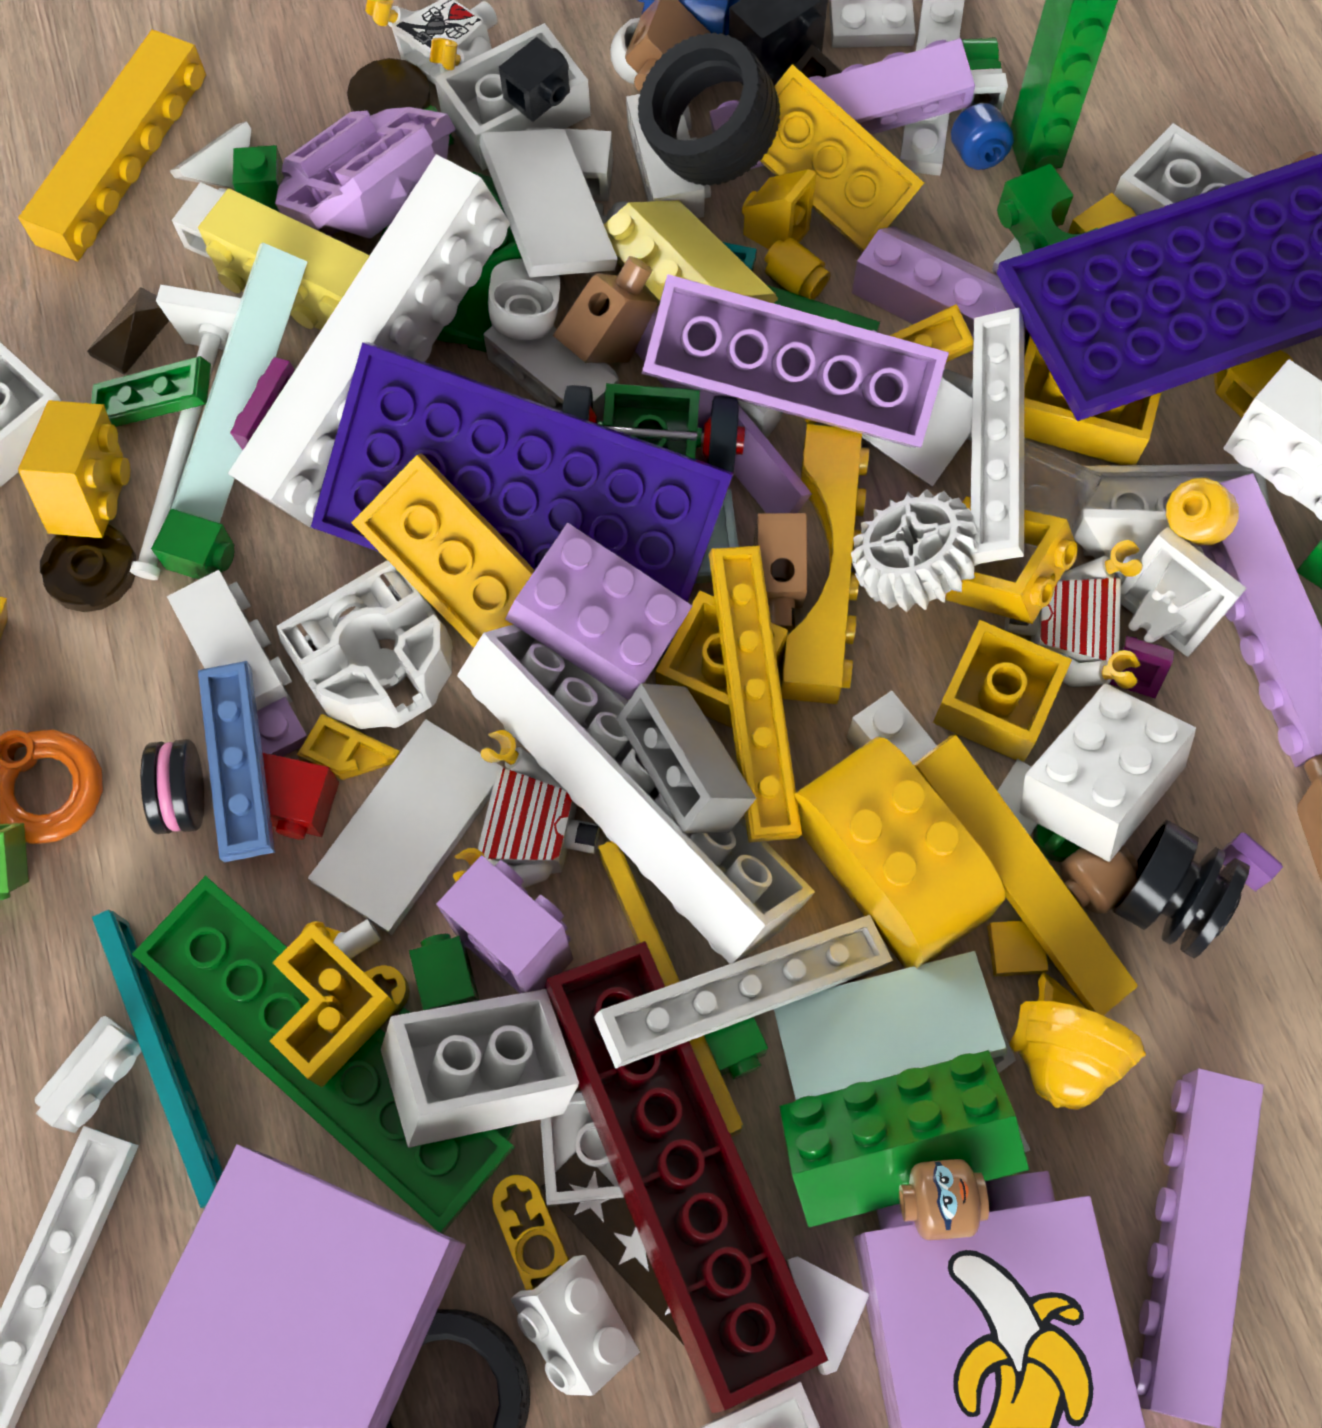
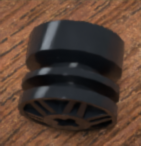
[1112,820,1250,959]

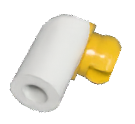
[301,918,381,960]

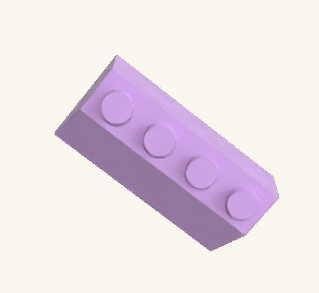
[852,226,1029,354]

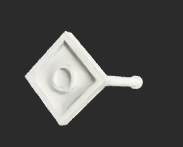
[130,284,242,580]

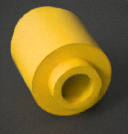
[764,237,831,300]

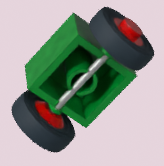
[562,383,745,478]

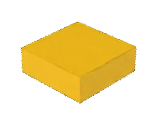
[987,921,1048,977]

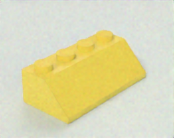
[604,200,778,307]

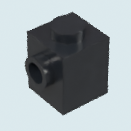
[499,37,570,122]

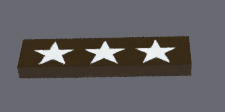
[541,1150,684,1345]

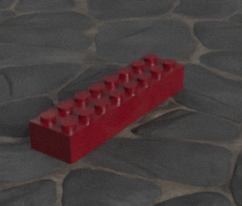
[544,941,829,1413]

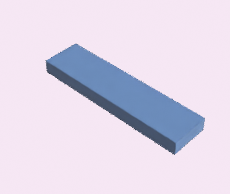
[198,661,275,863]

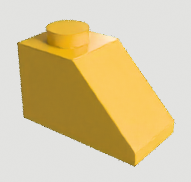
[742,169,816,249]

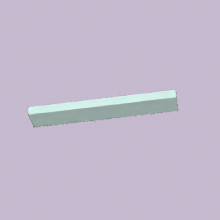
[171,243,307,523]

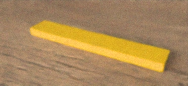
[709,546,802,843]
[913,735,1138,1016]
[598,841,743,1137]

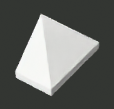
[170,121,251,189]
[1072,508,1172,583]
[786,1256,870,1375]

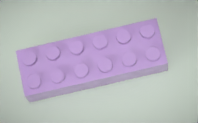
[641,274,949,447]

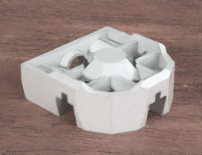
[276,560,453,729]

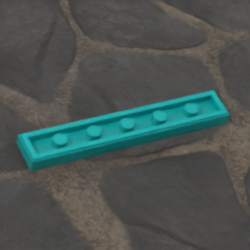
[92,909,223,1209]

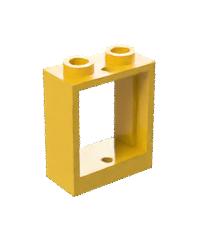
[945,496,1078,624]

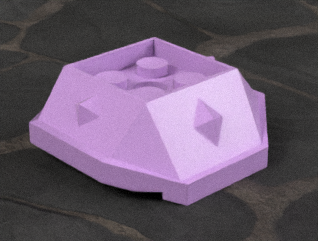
[275,107,456,239]

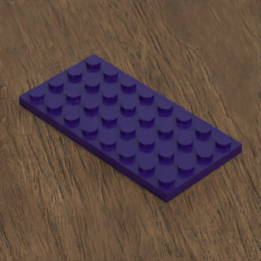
[997,154,1322,421]
[311,342,734,655]

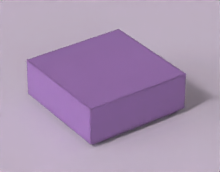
[1222,832,1283,892]

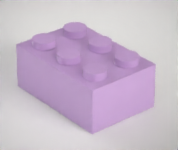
[505,523,692,700]
[436,855,574,994]

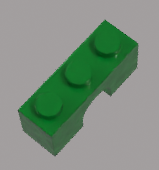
[997,163,1098,254]

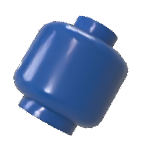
[951,103,1014,170]

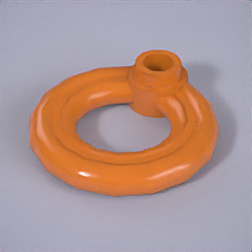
[0,729,103,844]

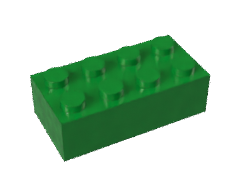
[779,1050,1029,1227]

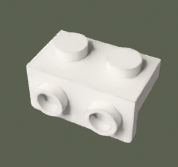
[35,1016,142,1133]
[511,1255,640,1396]

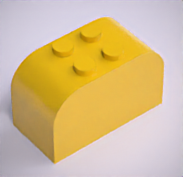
[794,736,1005,969]

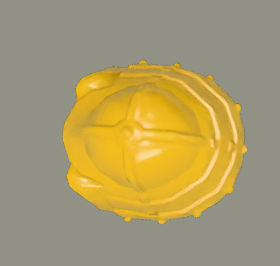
[1009,972,1146,1110]

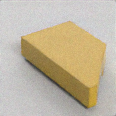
[297,714,400,780]

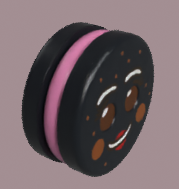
[140,739,204,835]

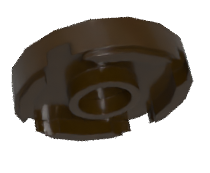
[347,58,431,116]
[40,525,137,612]

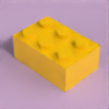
[1024,336,1162,465]

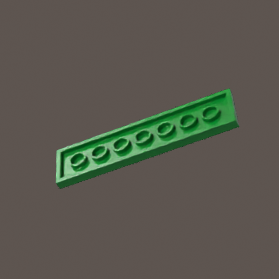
[132,875,515,1234]

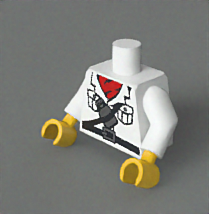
[365,0,497,85]

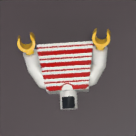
[1005,540,1143,689]
[453,730,600,888]

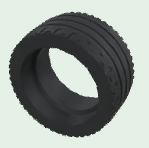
[638,33,780,186]
[386,1309,530,1428]

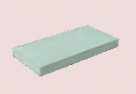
[774,951,1007,1100]

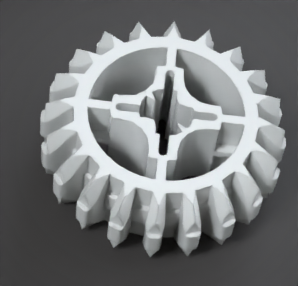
[851,489,980,612]

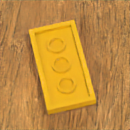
[759,64,924,252]
[351,453,535,648]

